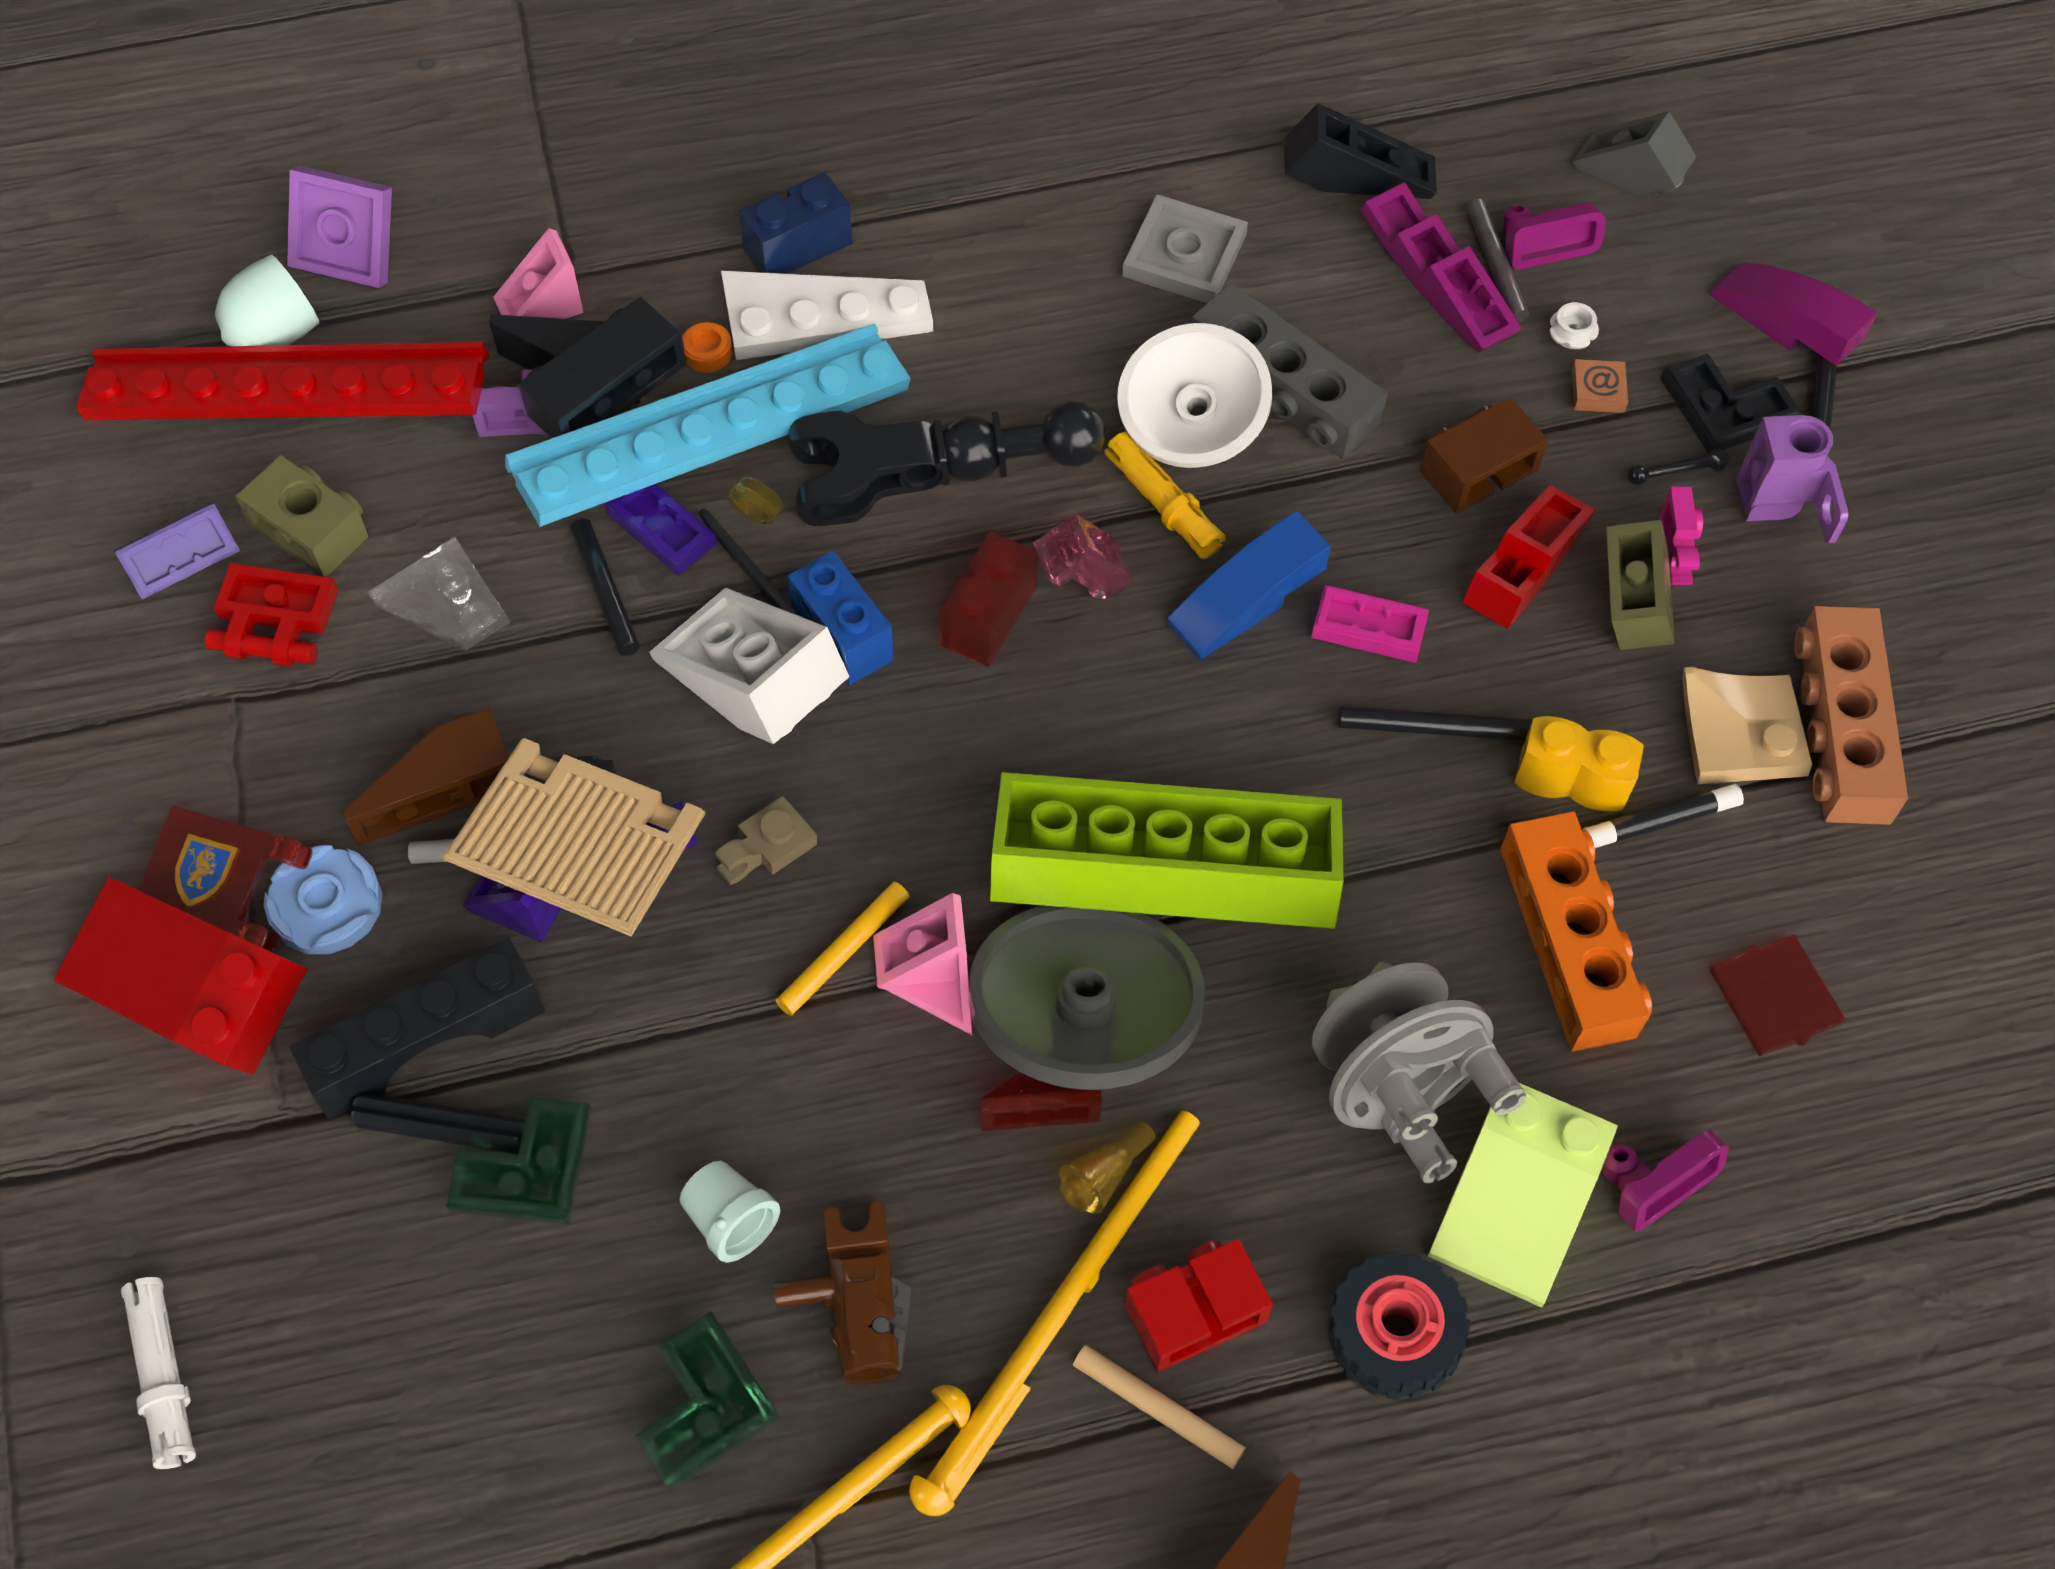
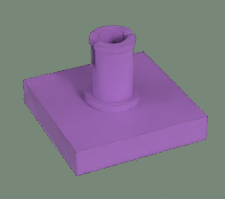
[287,165,392,288]

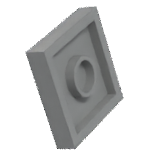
[1122,194,1248,303]

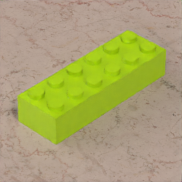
[990,772,1344,929]

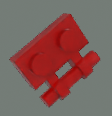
[205,563,338,667]

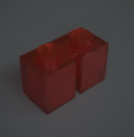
[940,531,1038,667]

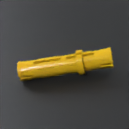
[1105,432,1226,559]

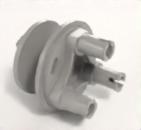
[1312,962,1526,1183]

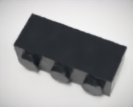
[518,297,687,438]

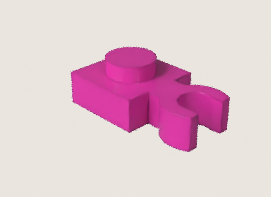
[1658,486,1703,585]

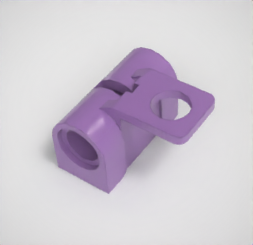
[1736,415,1849,543]

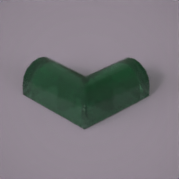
[446,1097,592,1225]
[636,1311,779,1492]

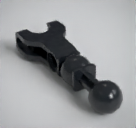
[788,401,1106,526]

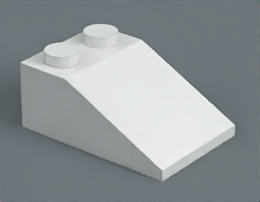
[649,588,850,744]

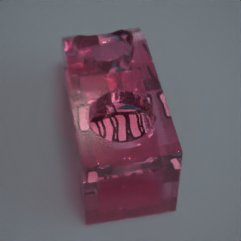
[1033,513,1132,599]

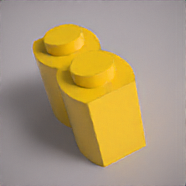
[1514,716,1644,812]

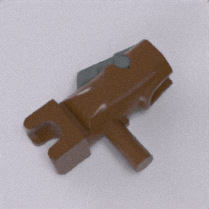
[774,1201,912,1385]

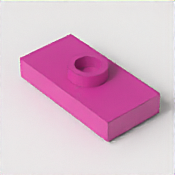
[1311,585,1430,663]

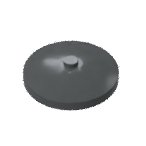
[969,905,1205,1090]

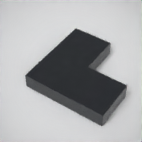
[1660,354,1803,454]

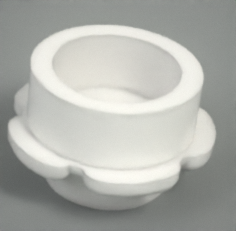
[1550,302,1599,349]

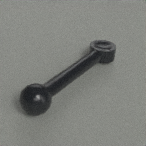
[1628,448,1730,485]

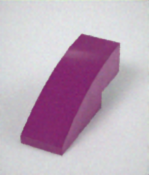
[1710,262,1878,366]

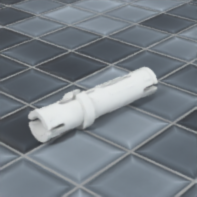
[121,1277,196,1469]

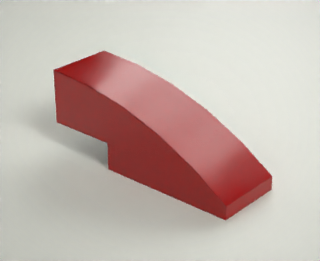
[1462,484,1595,629]

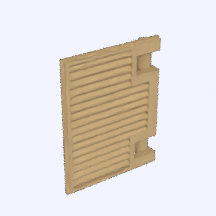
[443,738,705,937]

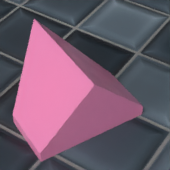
[493,228,584,319]
[873,893,972,1035]

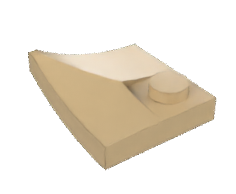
[1682,667,1812,785]

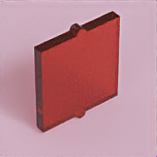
[1709,934,1846,1057]

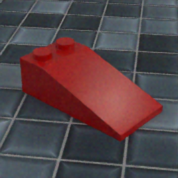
[53,877,308,1075]

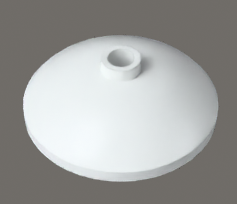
[1117,323,1272,468]

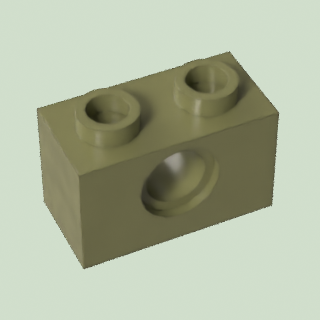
[235,455,369,577]
[1607,520,1675,650]

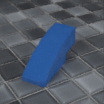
[1167,510,1331,660]

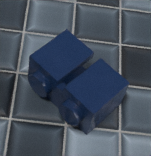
[739,172,853,274]

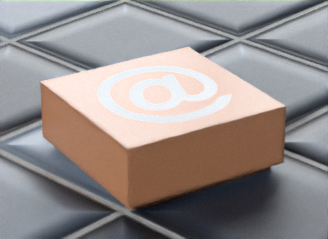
[1571,359,1628,413]

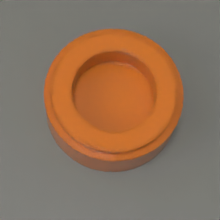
[682,322,733,373]

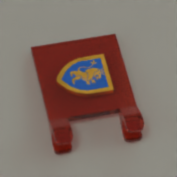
[139,805,313,953]

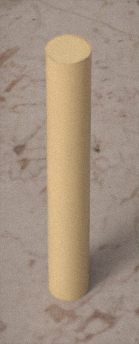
[1073,1344,1246,1469]

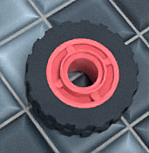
[1328,1251,1470,1400]

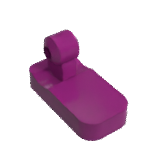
[1503,202,1606,270]
[1602,1130,1729,1232]

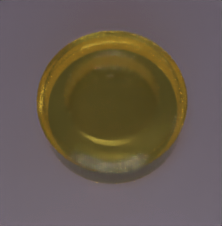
[729,476,783,524]

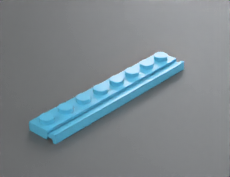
[505,323,911,527]

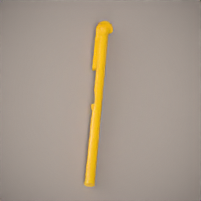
[909,1110,1200,1516]
[730,1385,971,1569]

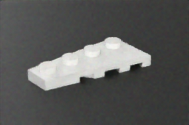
[721,271,933,360]

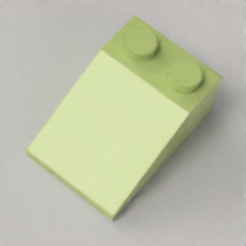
[1428,1083,1618,1308]

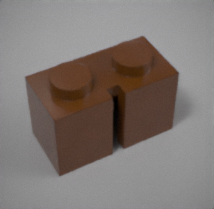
[1420,397,1548,514]

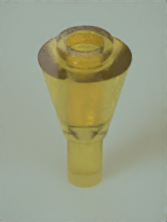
[1059,1122,1156,1214]

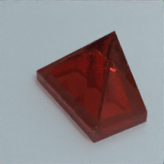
[981,1072,1102,1132]

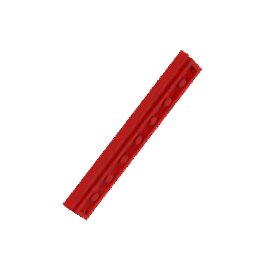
[76,342,489,420]

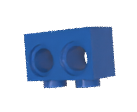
[787,551,894,686]

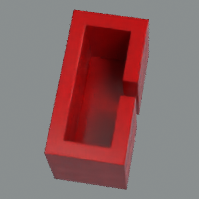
[1125,1238,1273,1373]

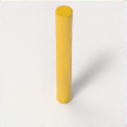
[775,881,910,1016]

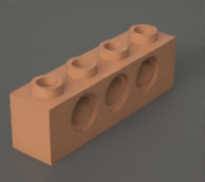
[1794,606,1908,825]

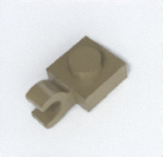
[715,796,817,886]

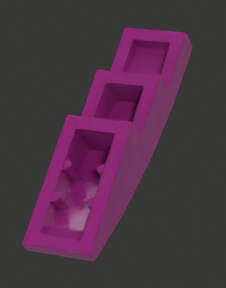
[1360,182,1522,353]

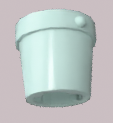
[679,1161,780,1263]

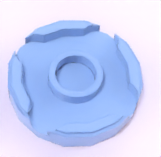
[263,845,383,954]

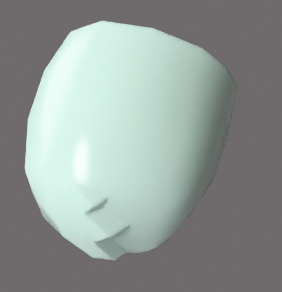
[215,255,319,346]

